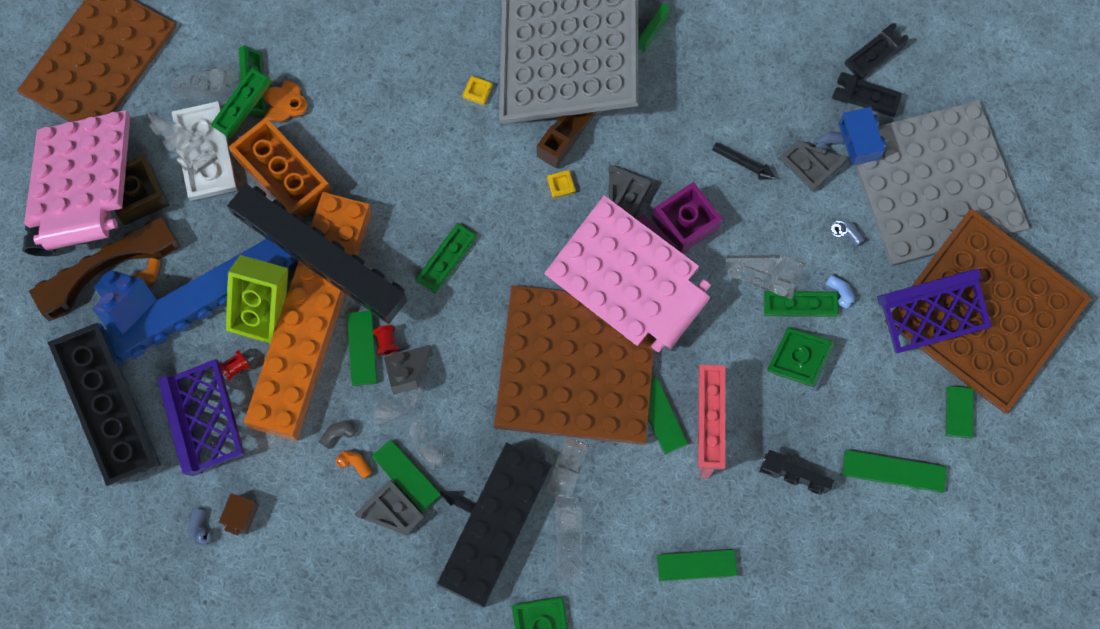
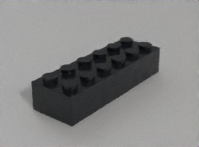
[47,322,160,486]
[436,442,552,608]

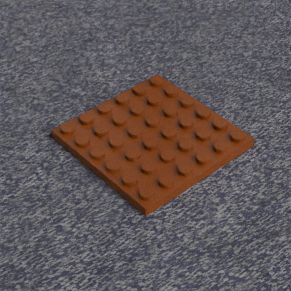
[884,208,1091,414]
[494,285,655,445]

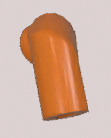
[132,258,161,286]
[335,450,373,479]

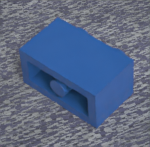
[839,107,886,166]

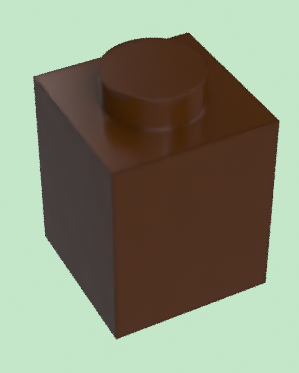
[219,493,259,536]

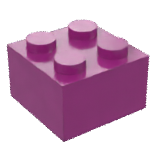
[652,182,723,254]

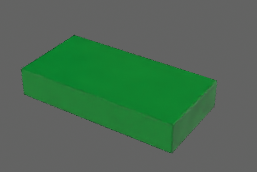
[638,4,670,53]
[945,386,973,439]

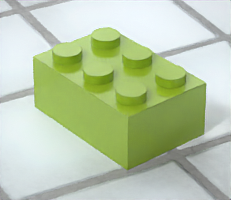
[226,255,288,343]

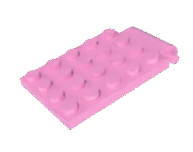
[24,110,130,250]
[544,195,711,353]

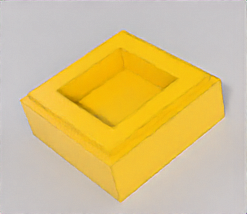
[462,75,493,106]
[546,170,576,199]

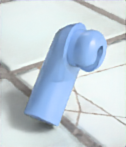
[826,274,855,308]

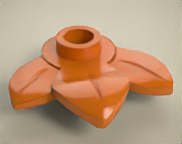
[263,80,307,122]

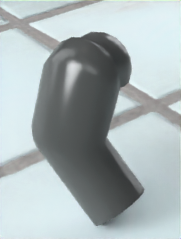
[319,420,356,449]

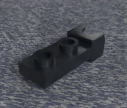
[844,23,909,80]
[832,72,902,118]
[759,450,834,495]

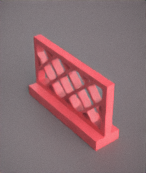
[698,365,725,478]

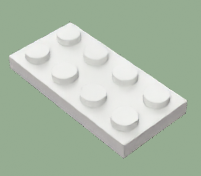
[172,101,237,201]

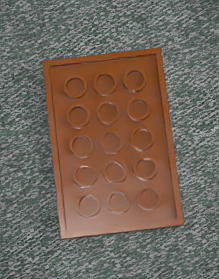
[17,0,177,122]

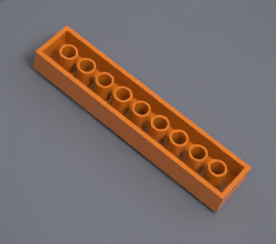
[244,192,372,441]

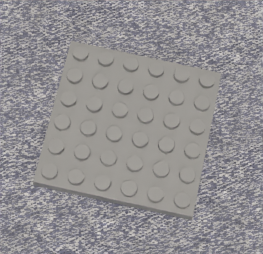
[499,0,639,124]
[854,100,1029,266]

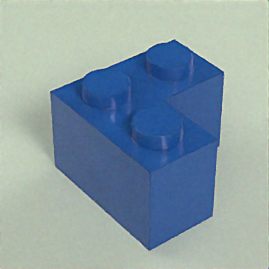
[92,270,156,334]

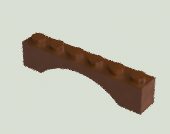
[537,112,596,169]
[29,217,180,322]

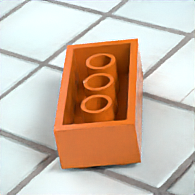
[229,117,332,218]

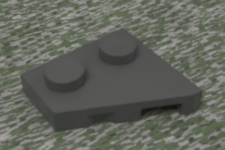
[780,140,847,192]
[608,165,652,218]
[384,345,433,395]
[354,480,426,535]

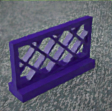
[877,268,992,353]
[157,359,245,476]

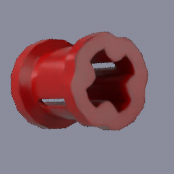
[373,325,400,356]
[219,350,251,382]

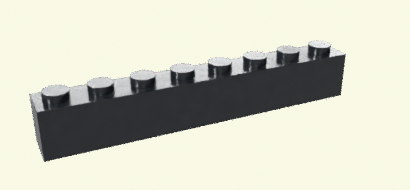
[227,183,407,324]

